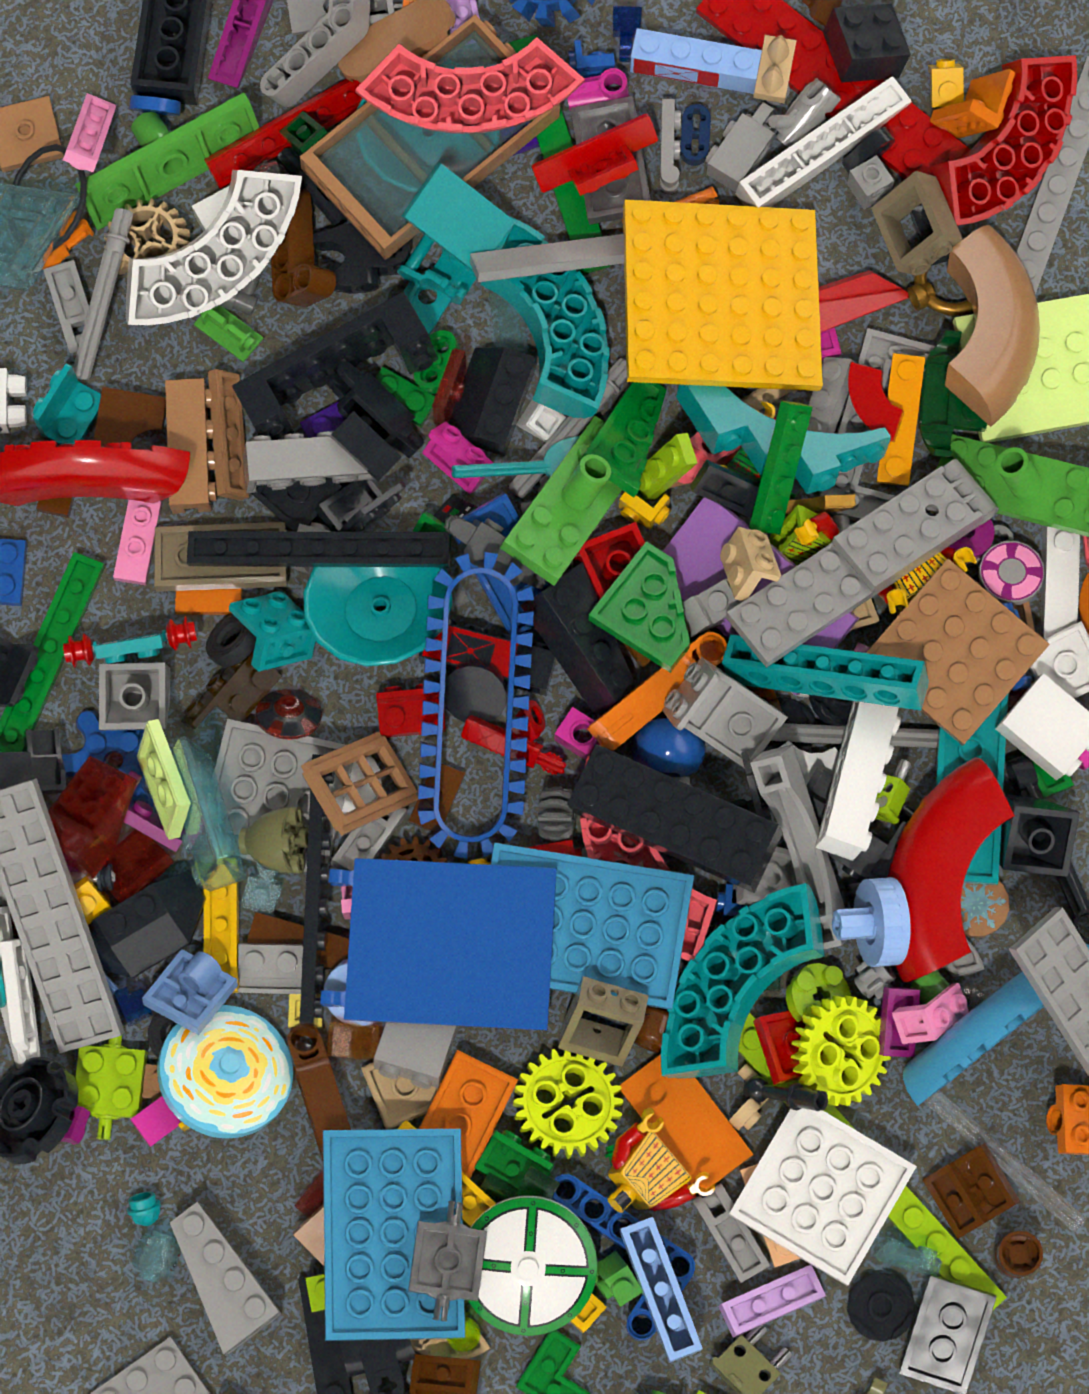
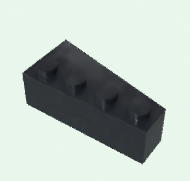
[520,562,636,714]

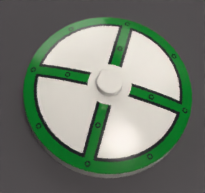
[468,1196,597,1336]

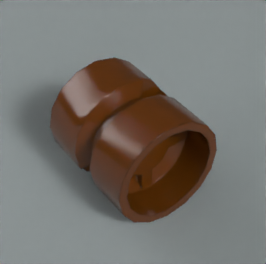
[993,1231,1043,1279]

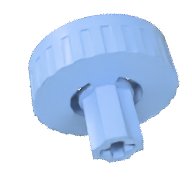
[832,877,910,967]

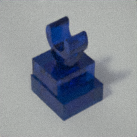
[613,6,642,63]
[114,987,153,1027]

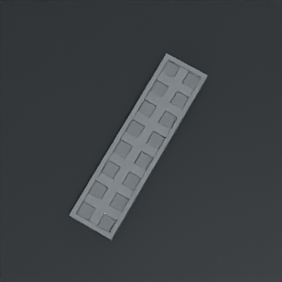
[0,778,125,1053]
[1009,907,1089,1076]

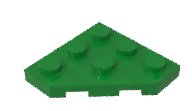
[589,541,690,673]

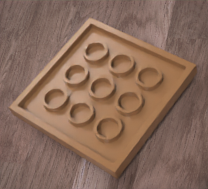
[866,559,1050,746]

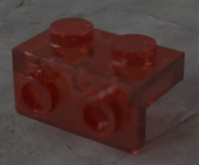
[91,829,174,903]

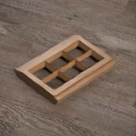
[301,732,418,836]

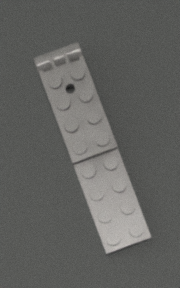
[726,459,999,668]

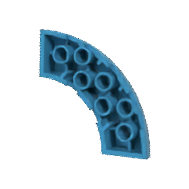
[903,944,1089,1106]

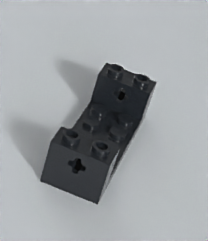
[232,292,438,440]

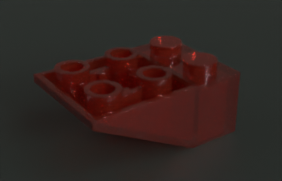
[48,756,137,879]

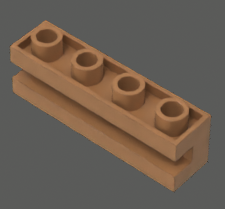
[165,378,217,514]

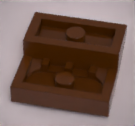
[923,1143,1021,1239]

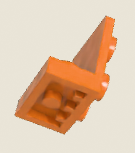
[930,69,1015,139]

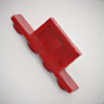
[531,113,658,196]

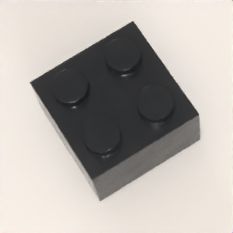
[823,3,911,83]

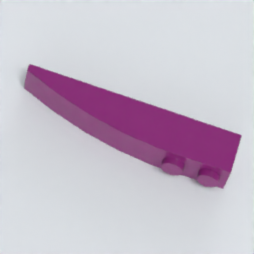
[208,0,274,89]

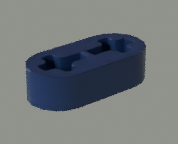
[680,104,711,166]

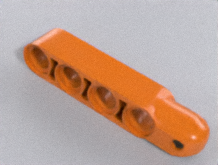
[587,632,727,751]

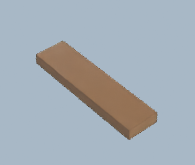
[208,369,249,500]

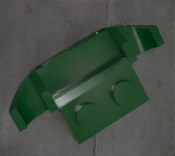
[918,330,987,458]

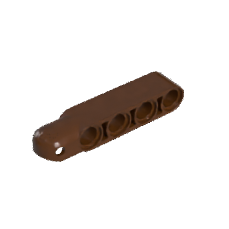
[287,1025,351,1161]

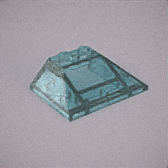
[0,183,80,291]

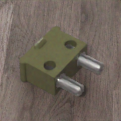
[710,1325,792,1394]

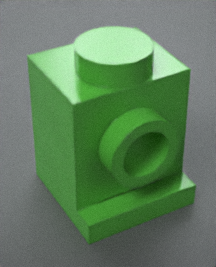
[595,1251,642,1307]

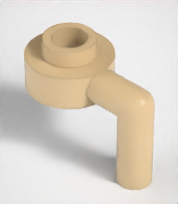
[729,1063,768,1131]

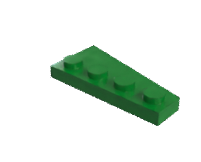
[580,382,667,498]

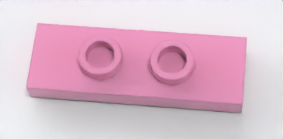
[113,500,163,586]

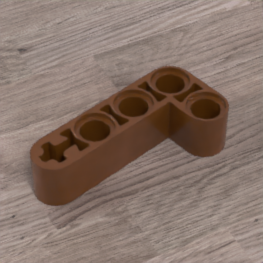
[271,187,336,307]

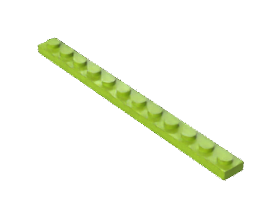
[738,1013,1007,1311]

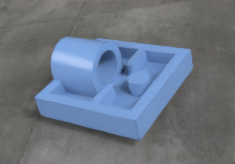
[142,949,238,1035]

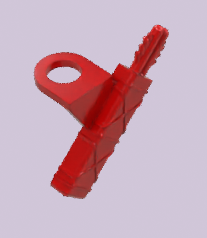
[461,700,567,775]

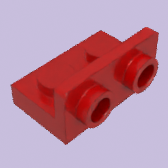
[376,684,446,738]

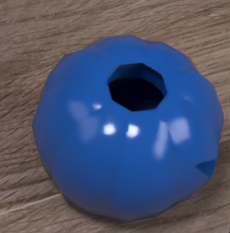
[631,718,706,777]

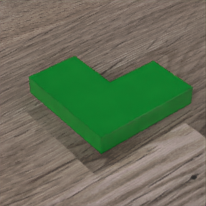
[516,1330,591,1394]

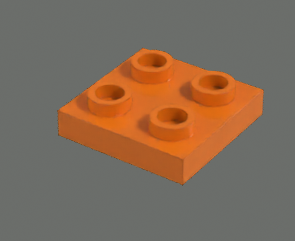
[1046,1084,1089,1155]

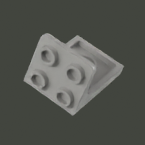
[662,657,788,768]

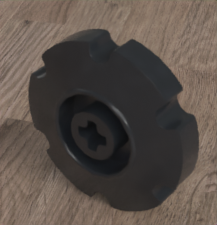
[0,1057,78,1164]

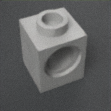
[847,155,894,210]

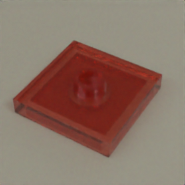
[432,348,467,427]

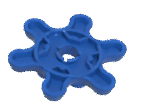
[62,710,177,818]

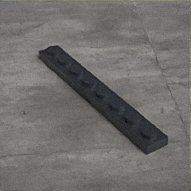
[187,531,451,568]
[299,754,335,1026]

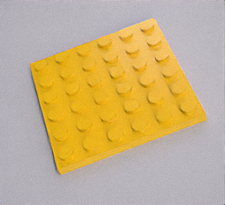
[623,199,823,391]

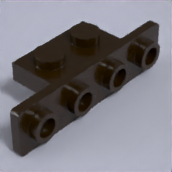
[181,650,282,729]

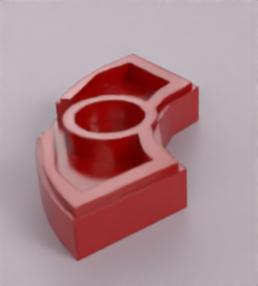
[848,362,904,443]

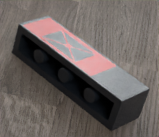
[419,619,557,696]

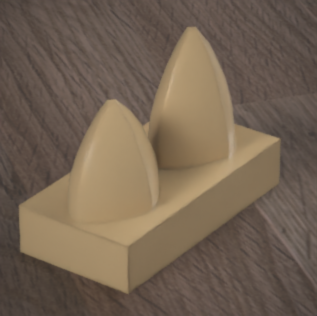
[753,35,796,104]

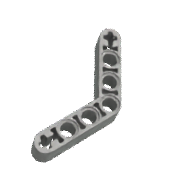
[260,0,370,108]

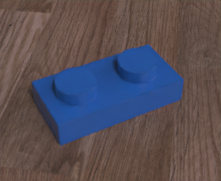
[0,539,27,606]

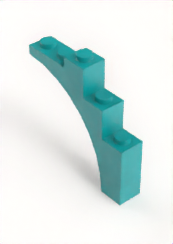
[676,384,891,494]

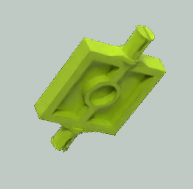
[75,1026,148,1140]

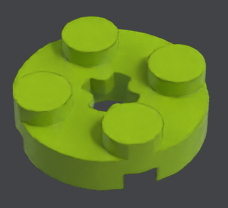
[786,963,851,1025]

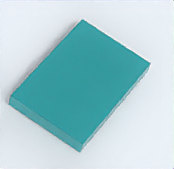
[401,163,514,272]

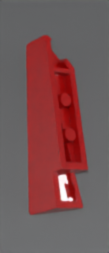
[818,270,909,333]

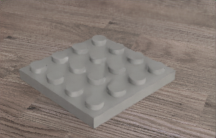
[196,719,353,873]

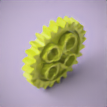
[791,995,891,1106]
[513,1049,623,1159]

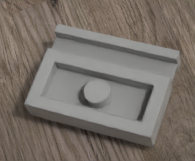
[238,943,303,994]

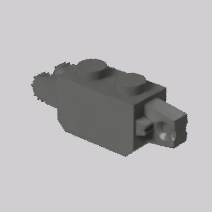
[443,515,547,590]

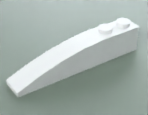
[735,76,912,208]
[1040,525,1080,639]

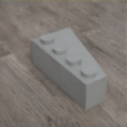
[243,431,374,493]
[170,1202,282,1356]

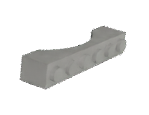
[750,744,846,949]

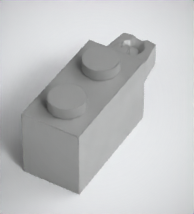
[705,102,775,192]

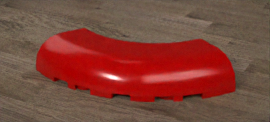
[929,55,1077,226]
[0,440,190,506]
[887,757,1015,982]

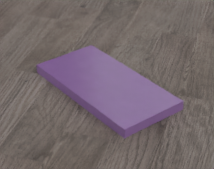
[663,498,859,695]

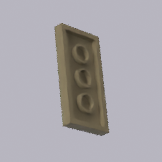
[154,522,287,592]

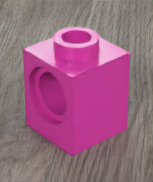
[554,707,600,760]

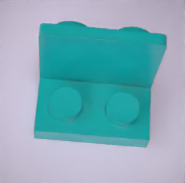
[32,363,101,445]
[229,591,316,672]

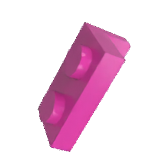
[422,422,494,494]

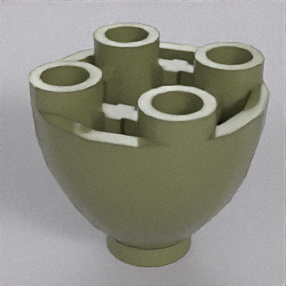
[238,806,309,874]

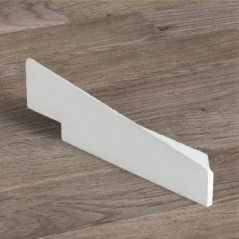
[0,906,41,1069]

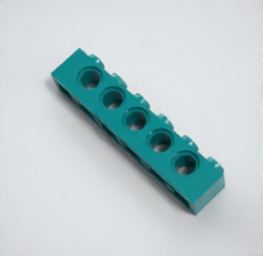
[722,634,929,711]

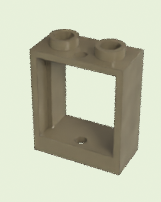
[871,171,963,276]
[558,976,649,1067]

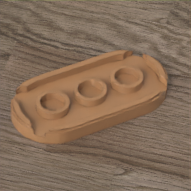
[338,0,456,83]

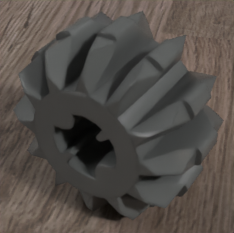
[538,787,576,843]

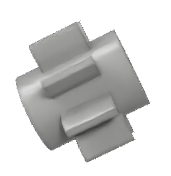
[854,961,896,1000]

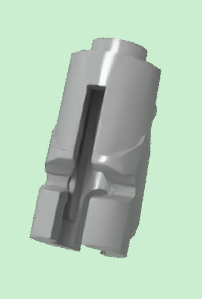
[768,78,841,148]

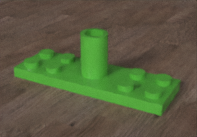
[75,92,259,231]
[500,416,648,586]
[936,434,1089,537]

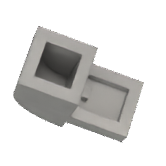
[682,579,742,639]

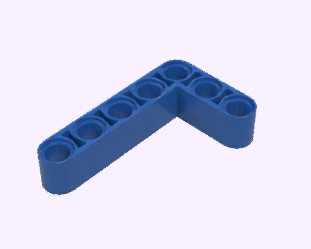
[551,1174,695,1341]

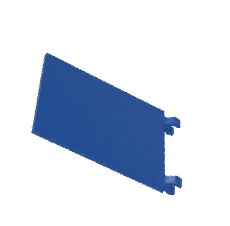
[320,858,557,1031]

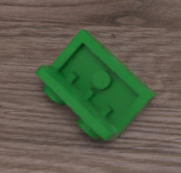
[474,1129,554,1196]

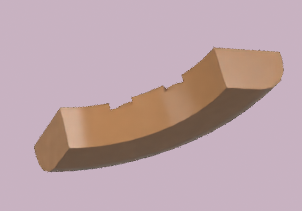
[945,225,1040,427]

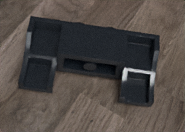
[0,728,67,794]

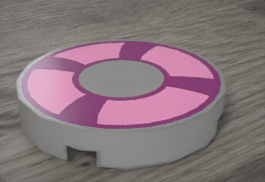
[979,541,1045,605]

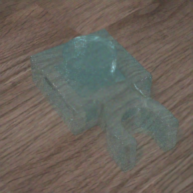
[240,863,283,916]

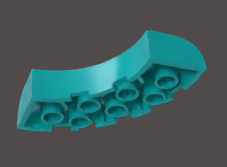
[480,216,610,419]
[661,883,825,1079]

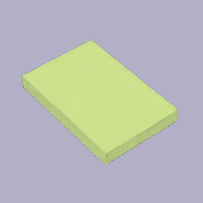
[137,719,191,840]

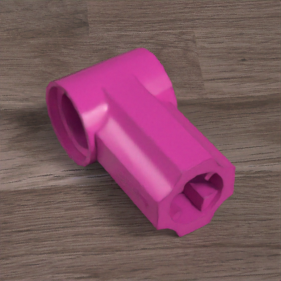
[567,68,629,111]

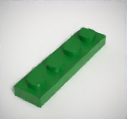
[749,401,813,534]

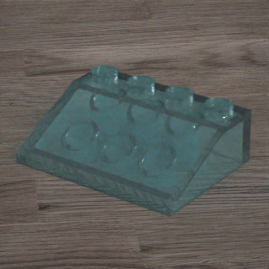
[171,736,247,892]

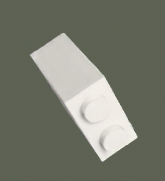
[995,673,1089,781]

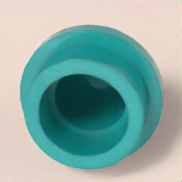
[127,1192,161,1226]

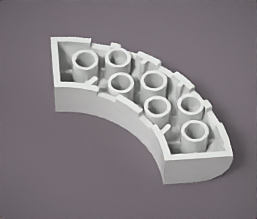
[126,170,302,325]

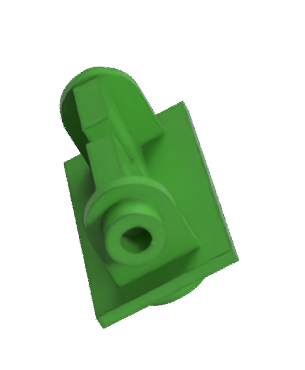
[194,305,264,363]

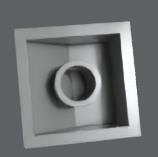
[99,663,170,731]

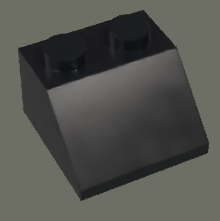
[999,794,1080,877]

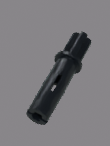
[277,147,348,228]

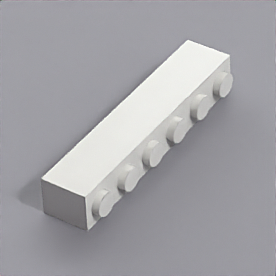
[815,701,901,861]

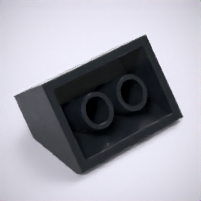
[448,347,536,456]

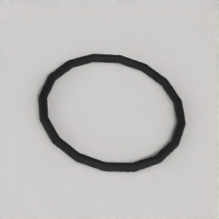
[8,144,87,253]

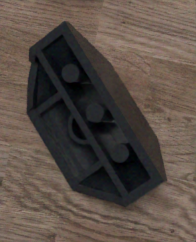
[88,870,206,978]

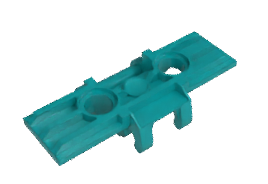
[397,234,477,336]

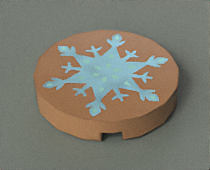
[961,881,1009,938]

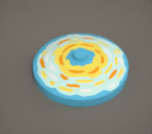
[157,1005,293,1138]

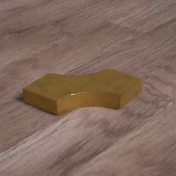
[785,494,856,517]

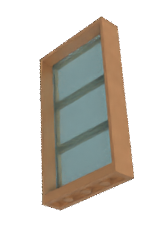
[300,14,560,260]

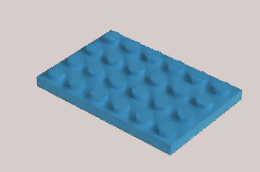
[491,843,694,1010]
[323,1129,465,1341]

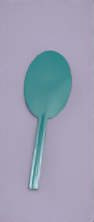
[451,436,580,478]

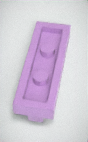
[718,1265,826,1338]

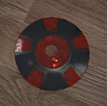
[256,689,322,740]

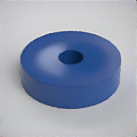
[129,95,181,116]

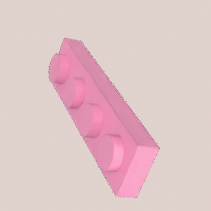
[63,93,117,172]

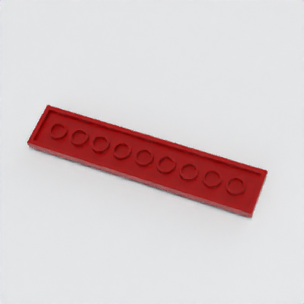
[696,0,971,180]

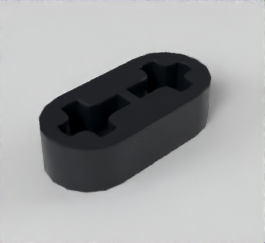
[842,127,895,174]

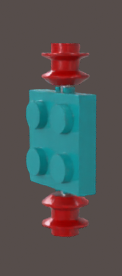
[63,616,197,668]

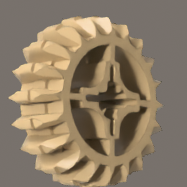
[104,198,191,276]

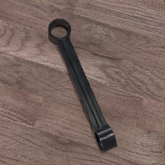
[1005,755,1089,944]

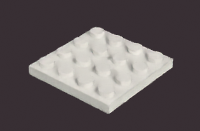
[729,1108,917,1286]

